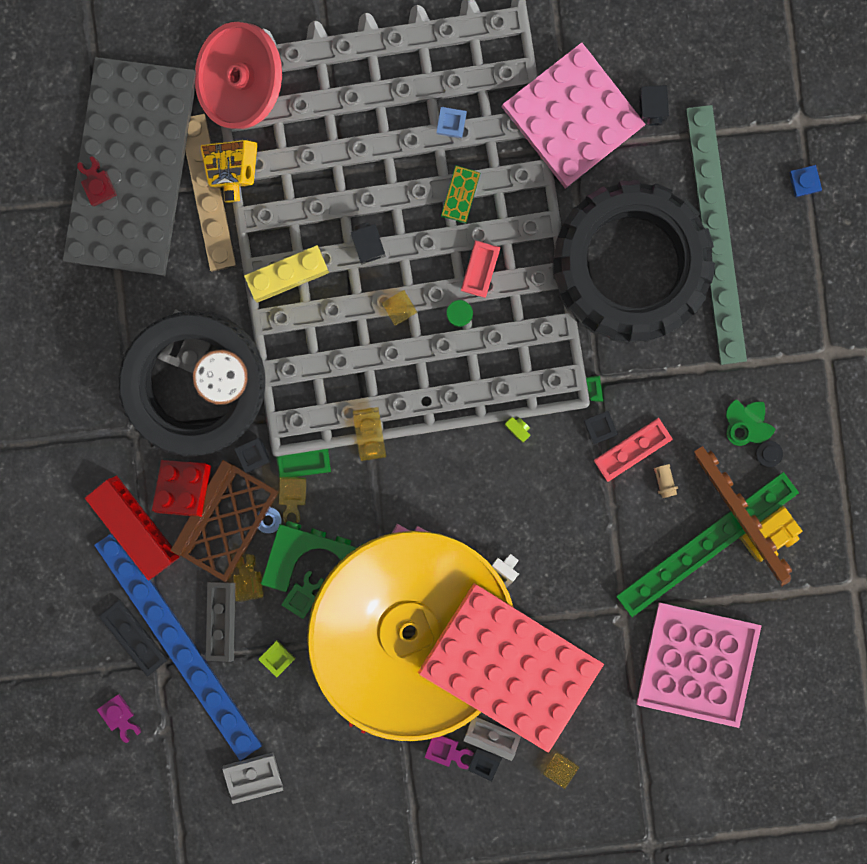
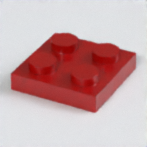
[152,460,211,517]

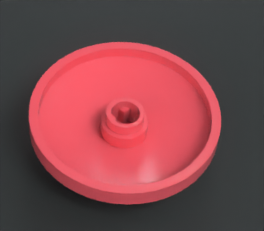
[195,22,282,129]

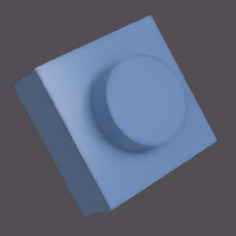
[436,107,467,139]

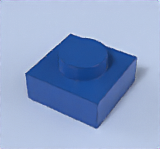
[789,165,822,198]

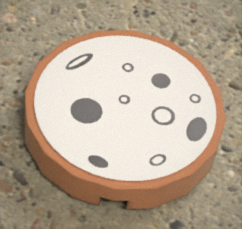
[193,350,248,404]

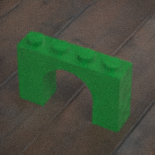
[261,521,363,592]

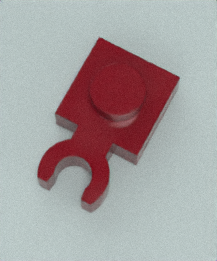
[77,156,117,206]

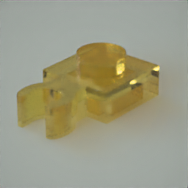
[279,477,306,523]
[233,554,263,602]

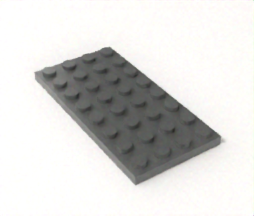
[63,57,196,277]

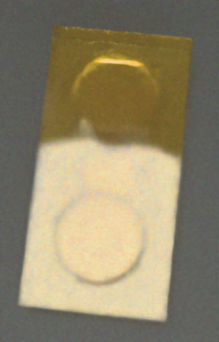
[353,407,386,461]

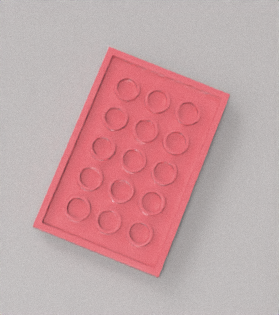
[418,583,604,753]

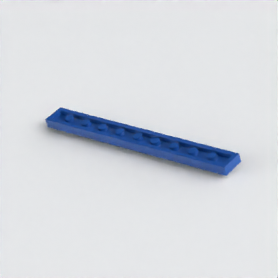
[94,533,262,761]

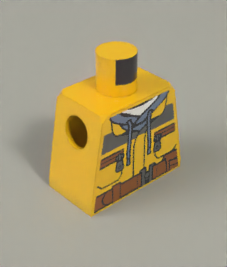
[201,140,257,202]

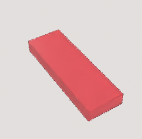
[593,418,673,482]

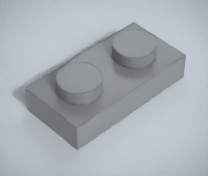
[463,717,521,761]

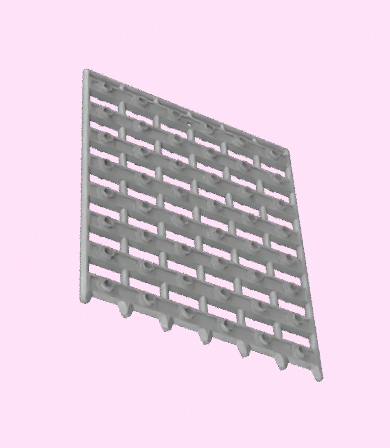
[221,0,590,456]

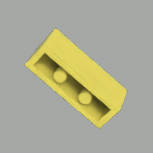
[244,245,329,303]

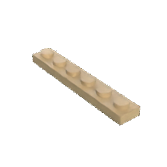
[185,114,237,272]

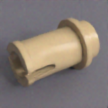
[653,464,678,498]

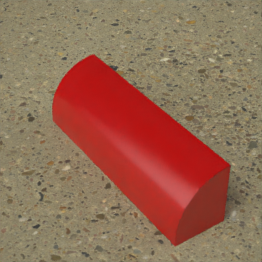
[85,475,180,581]

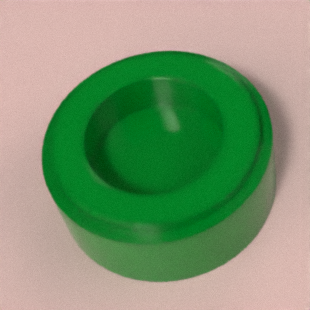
[447,300,473,327]

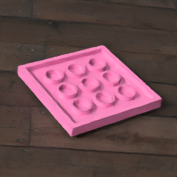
[501,43,646,188]
[636,602,761,728]

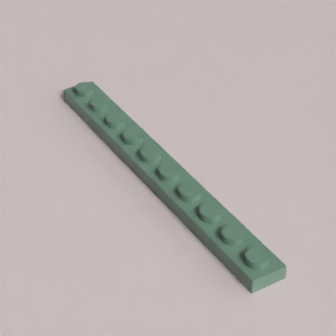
[685,105,747,365]

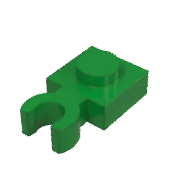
[282,570,324,619]

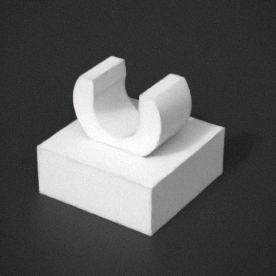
[491,554,519,588]

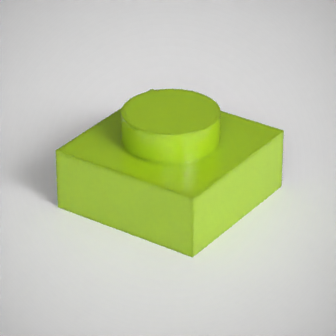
[504,417,531,443]
[258,640,296,677]

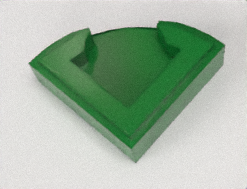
[586,376,603,402]

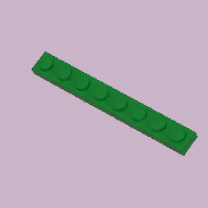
[616,472,799,617]

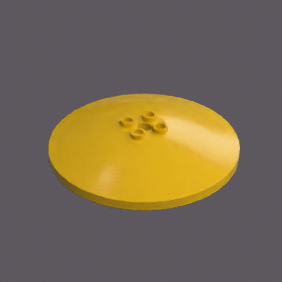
[307,531,514,741]

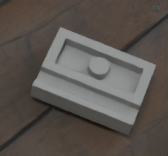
[222,753,283,804]

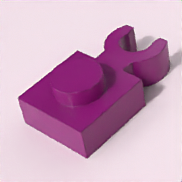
[97,694,141,743]
[424,735,474,769]

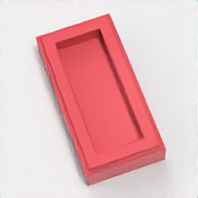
[461,240,500,298]

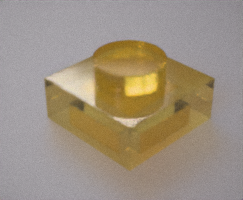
[382,290,417,326]
[543,752,579,789]

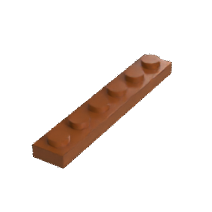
[694,446,792,587]

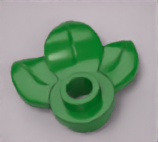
[726,400,776,446]

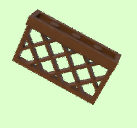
[170,460,279,582]

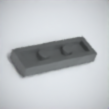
[206,582,235,662]

